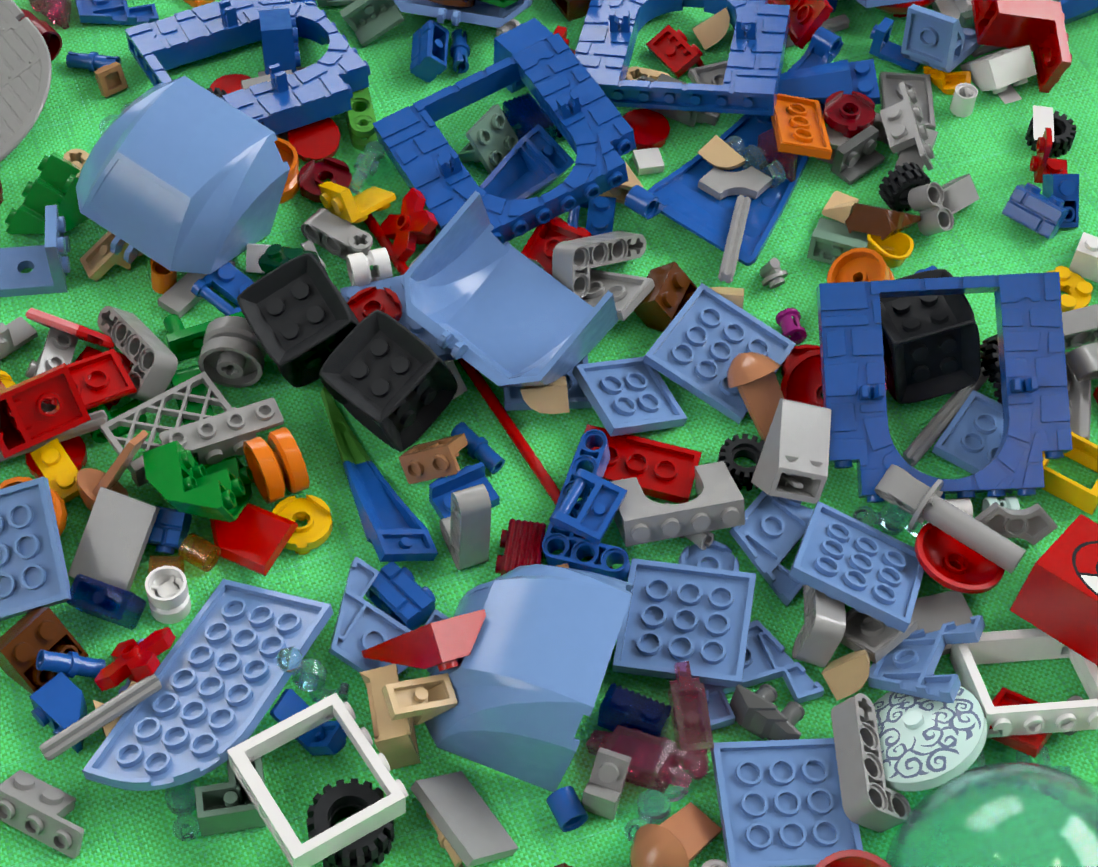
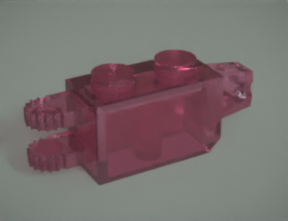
[668,661,714,781]
[586,725,701,794]

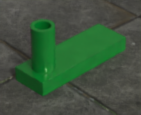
[163,311,245,362]

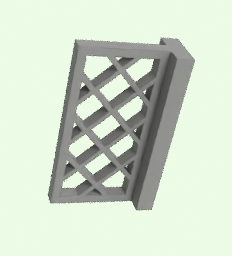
[100,371,237,487]

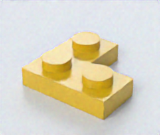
[30,438,80,503]

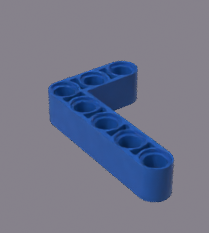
[542,429,630,582]

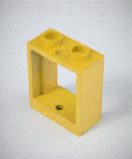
[1042,432,1098,515]

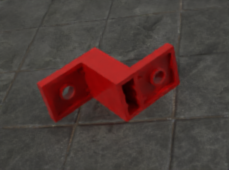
[971,0,1072,93]
[0,363,91,458]

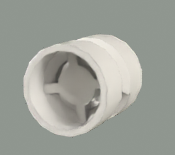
[346,247,393,287]
[145,566,191,624]

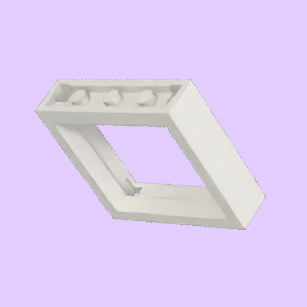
[949,628,1098,738]
[227,693,408,867]

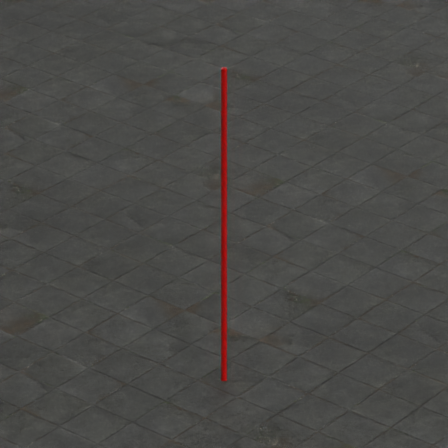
[364,213,698,701]

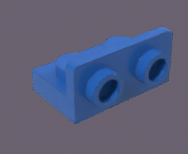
[429,462,500,519]

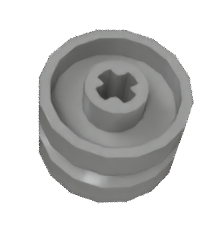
[198,316,267,388]

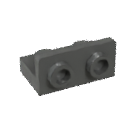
[831,125,885,185]

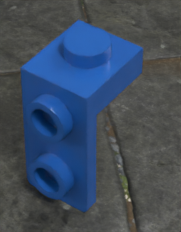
[869,17,921,71]
[270,689,347,756]

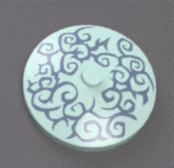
[873,686,987,792]

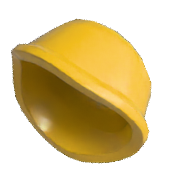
[867,232,914,269]

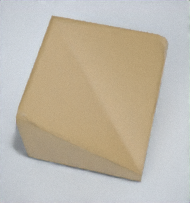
[822,191,860,224]

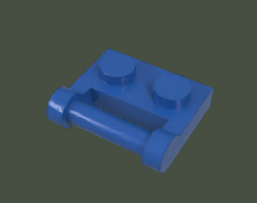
[567,196,616,236]
[191,262,254,316]
[549,469,627,545]

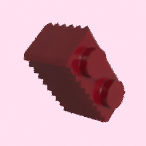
[495,519,546,575]

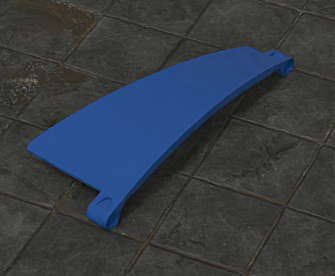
[624,27,843,266]

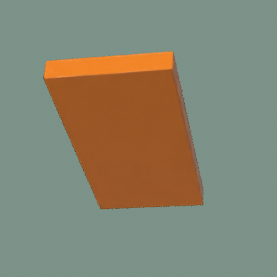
[771,93,832,160]

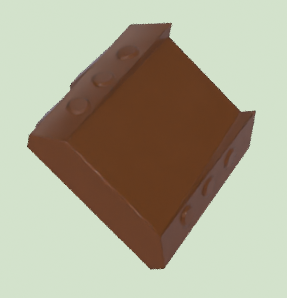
[845,203,922,241]

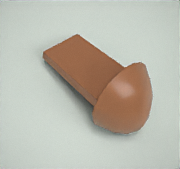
[727,352,784,441]
[77,430,149,511]
[630,802,722,867]

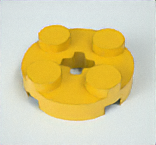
[1047,266,1093,312]
[272,495,333,555]

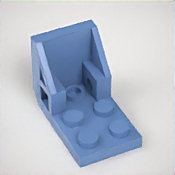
[901,4,981,73]

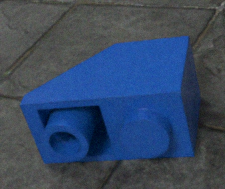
[1042,174,1079,228]
[30,672,87,753]

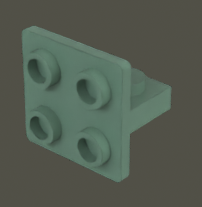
[339,0,404,47]
[458,104,519,175]

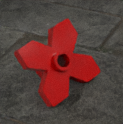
[380,187,438,262]
[94,627,176,691]

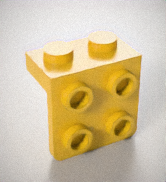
[318,181,397,223]

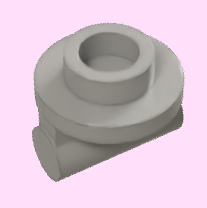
[760,258,788,289]

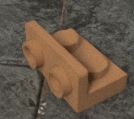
[398,433,468,484]

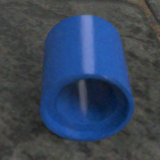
[546,786,589,832]

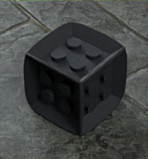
[237,253,359,388]
[880,269,981,404]
[319,310,458,452]

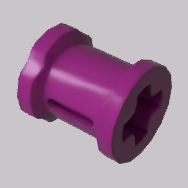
[776,308,807,345]

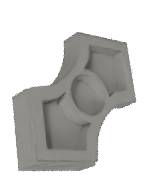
[698,166,773,200]
[975,502,1058,545]

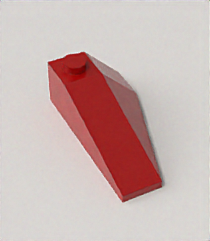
[361,609,486,672]

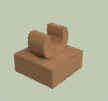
[94,62,128,97]

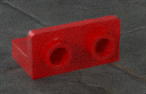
[646,25,704,78]

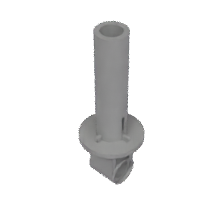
[874,464,1026,574]

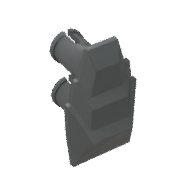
[729,684,805,740]

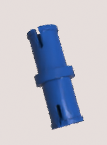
[450,29,470,74]
[66,51,121,72]
[451,422,505,474]
[36,649,106,678]

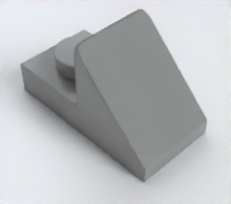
[582,747,632,820]

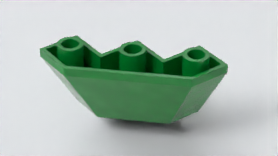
[5,152,89,234]
[143,440,254,522]

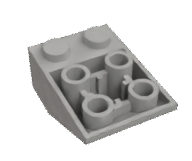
[751,398,832,504]

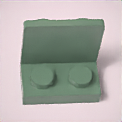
[807,217,868,264]

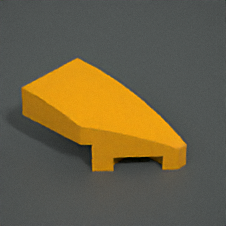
[923,66,971,95]

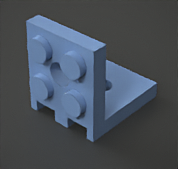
[0,205,70,297]

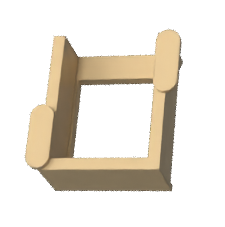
[359,664,421,770]

